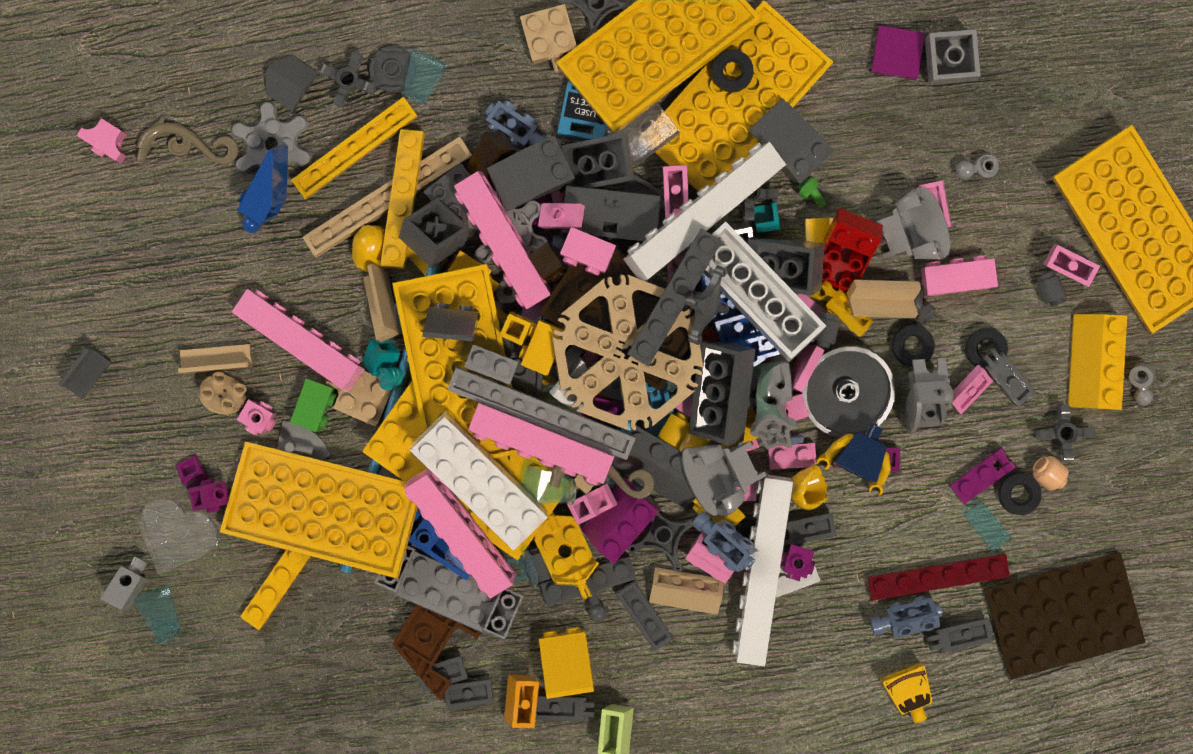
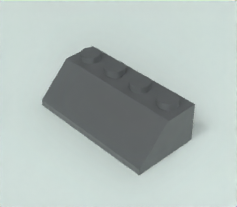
[689,341,756,445]
[612,425,695,509]

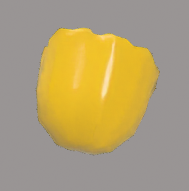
[351,225,386,272]
[791,464,828,510]

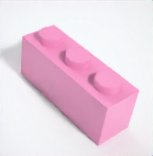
[921,255,998,297]

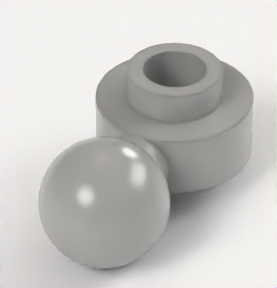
[956,154,999,179]
[495,280,517,312]
[1129,363,1154,406]

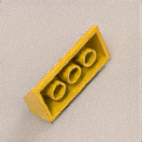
[1068,314,1127,410]

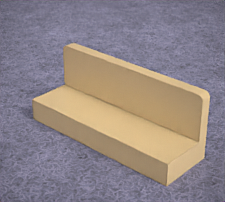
[363,264,400,342]
[846,280,921,318]
[178,344,253,374]
[649,567,724,614]

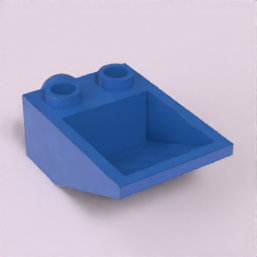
[237,144,288,233]
[409,508,470,580]

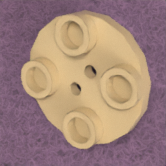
[199,372,247,416]

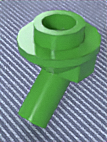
[798,177,826,207]

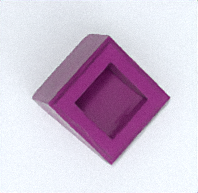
[176,455,208,489]

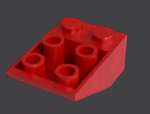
[822,208,883,292]

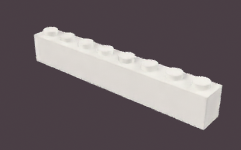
[623,142,786,281]
[732,474,793,666]

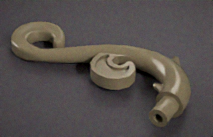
[136,117,239,165]
[550,464,655,499]

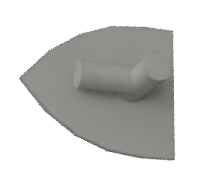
[277,421,331,461]

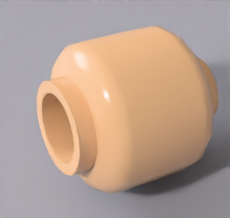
[1033,456,1069,491]

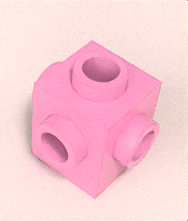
[237,399,277,436]

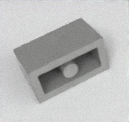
[464,345,519,385]

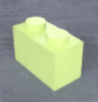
[598,704,634,754]

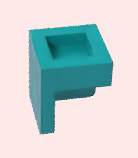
[753,202,780,235]

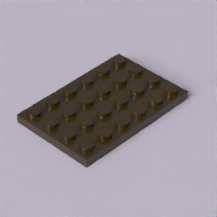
[539,233,695,392]
[984,552,1146,680]

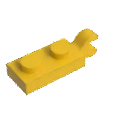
[813,281,873,337]

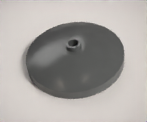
[801,345,895,438]

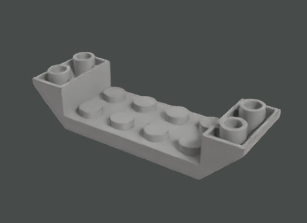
[374,546,524,640]

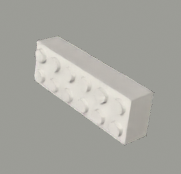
[704,222,826,362]
[410,411,548,550]

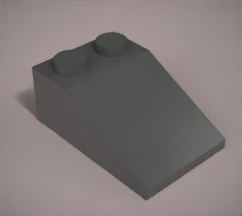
[748,98,834,183]
[562,133,634,189]
[487,135,575,212]
[748,238,825,296]
[422,303,478,341]

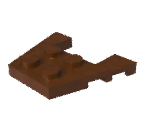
[392,605,481,701]

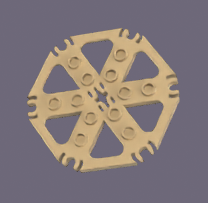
[552,275,704,430]

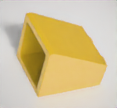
[539,626,594,699]

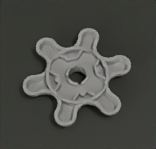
[231,101,313,174]
[468,191,548,264]

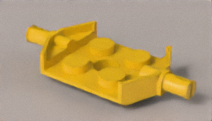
[533,511,599,600]

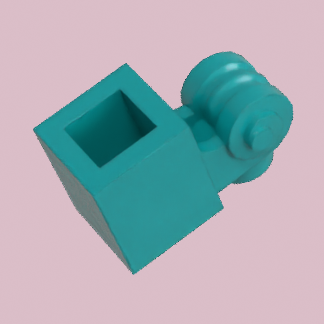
[363,339,403,391]

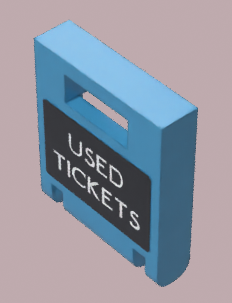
[557,80,607,141]

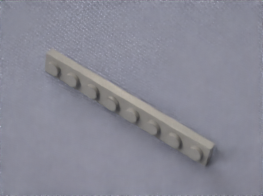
[447,366,636,460]

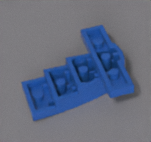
[700,273,780,367]

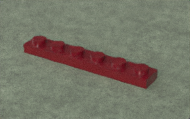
[867,553,1010,600]

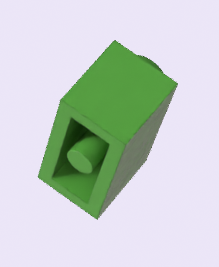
[290,378,337,432]

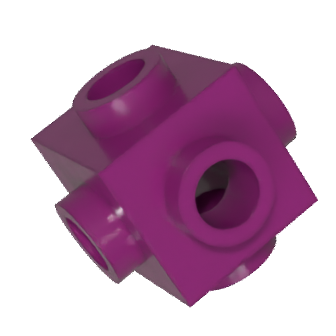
[188,478,228,513]
[780,544,815,581]

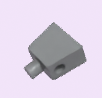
[100,557,147,612]

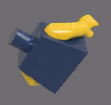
[816,424,891,495]

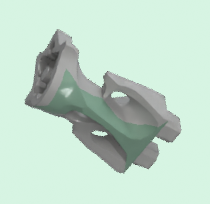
[748,354,797,449]

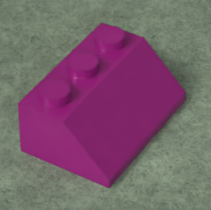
[581,476,662,564]

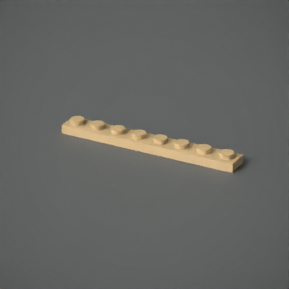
[303,137,472,258]

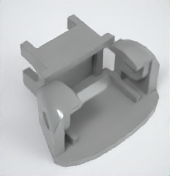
[876,187,951,259]
[906,358,954,434]
[681,441,767,517]

